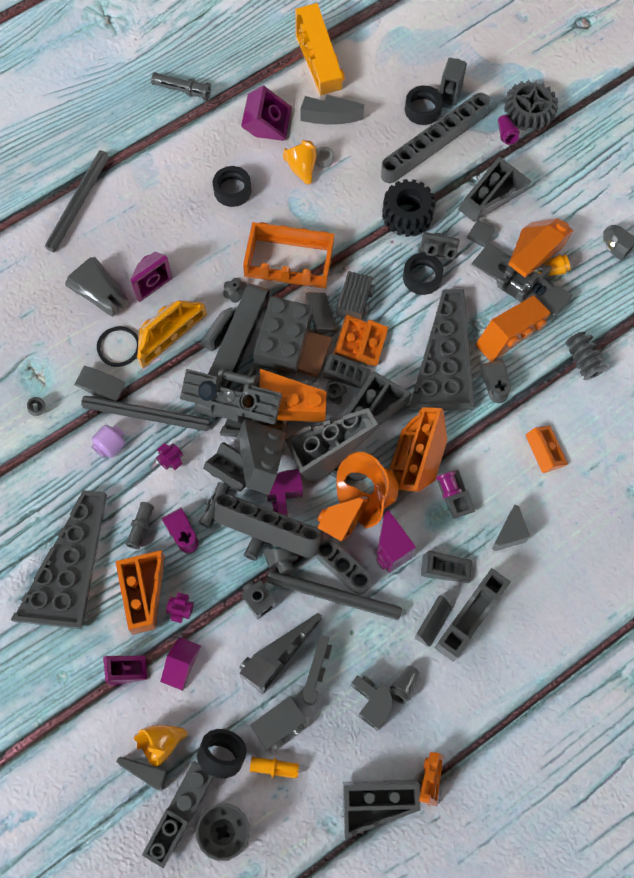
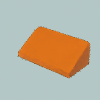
[526,425,568,473]

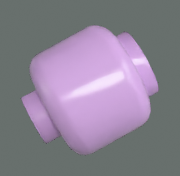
[91,425,125,458]

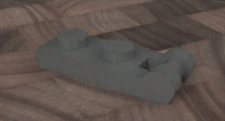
[303,635,332,706]

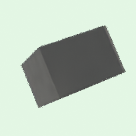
[492,505,530,551]

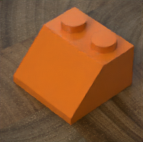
[317,496,370,541]

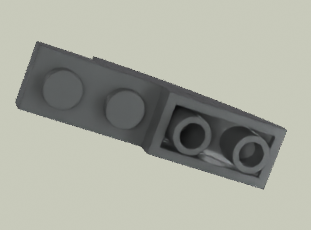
[142,761,214,868]

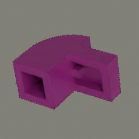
[267,469,303,516]

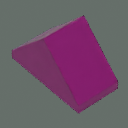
[160,637,201,691]
[103,656,148,686]

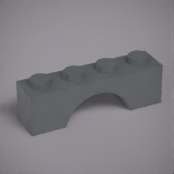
[434,568,511,662]

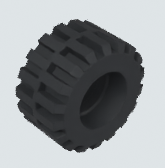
[382,179,436,237]

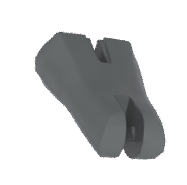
[65,257,129,317]

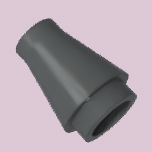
[390,666,420,704]

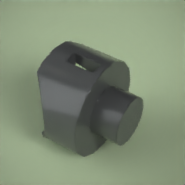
[263,548,298,575]

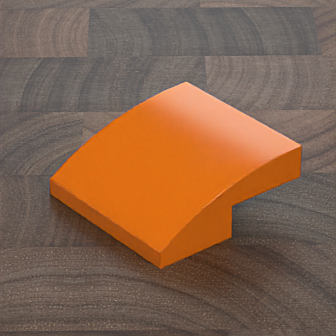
[333,315,389,366]

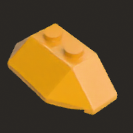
[137,300,207,368]

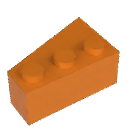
[475,295,551,362]
[115,550,165,635]

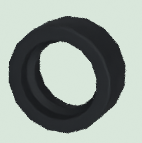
[404,85,443,125]
[212,166,252,207]
[403,253,444,295]
[197,729,247,778]

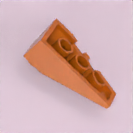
[508,218,574,277]

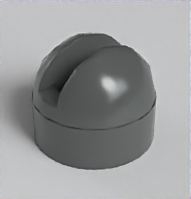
[27,397,45,416]

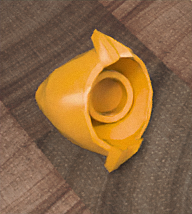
[283,140,317,185]
[134,725,188,767]

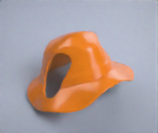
[336,452,399,528]

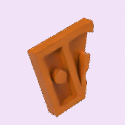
[419,752,444,807]

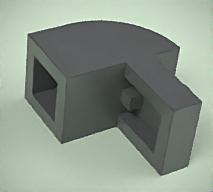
[351,675,392,731]

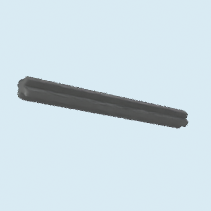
[45,150,109,252]
[81,395,210,431]
[267,570,402,620]

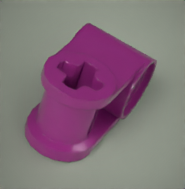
[161,507,199,553]

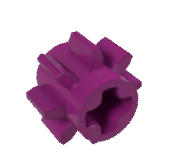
[156,443,184,470]
[166,592,194,623]

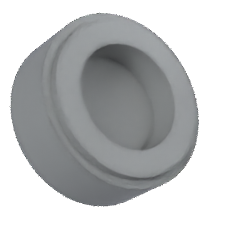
[315,147,334,168]

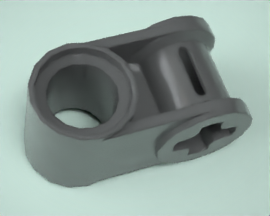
[480,359,511,403]

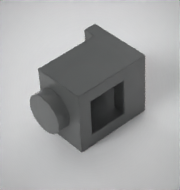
[241,580,277,620]

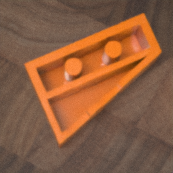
[259,369,326,422]

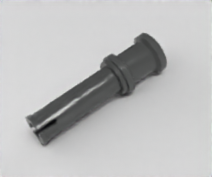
[151,72,211,101]

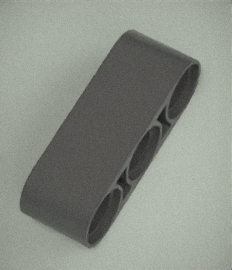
[316,538,371,594]

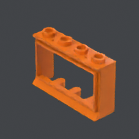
[243,222,335,289]

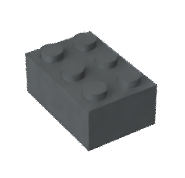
[253,296,313,374]

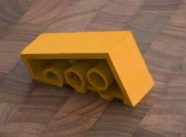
[295,3,345,96]

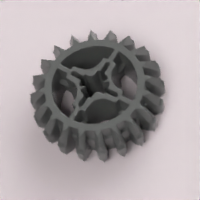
[504,79,558,131]

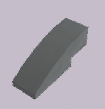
[300,95,365,125]

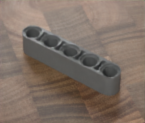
[214,494,321,558]

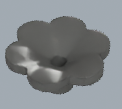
[223,278,248,303]

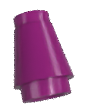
[498,115,520,145]

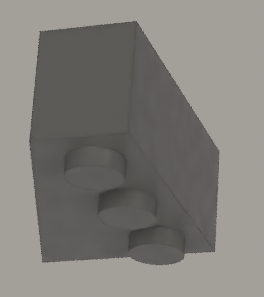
[343,780,421,839]

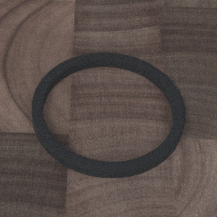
[97,326,139,367]

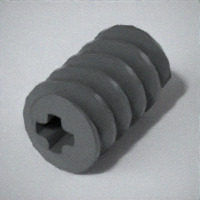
[565,332,608,380]

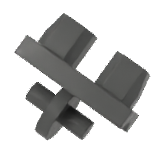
[417,232,460,260]

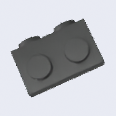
[203,442,246,492]

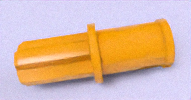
[249,756,299,778]

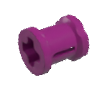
[436,471,462,498]

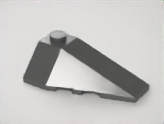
[285,408,380,484]
[239,613,322,694]

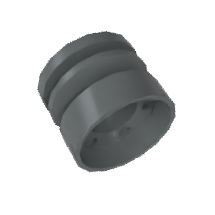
[196,804,250,861]

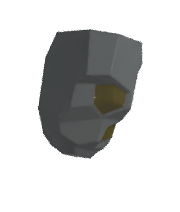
[603,225,634,261]

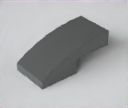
[74,365,126,401]
[437,470,475,519]

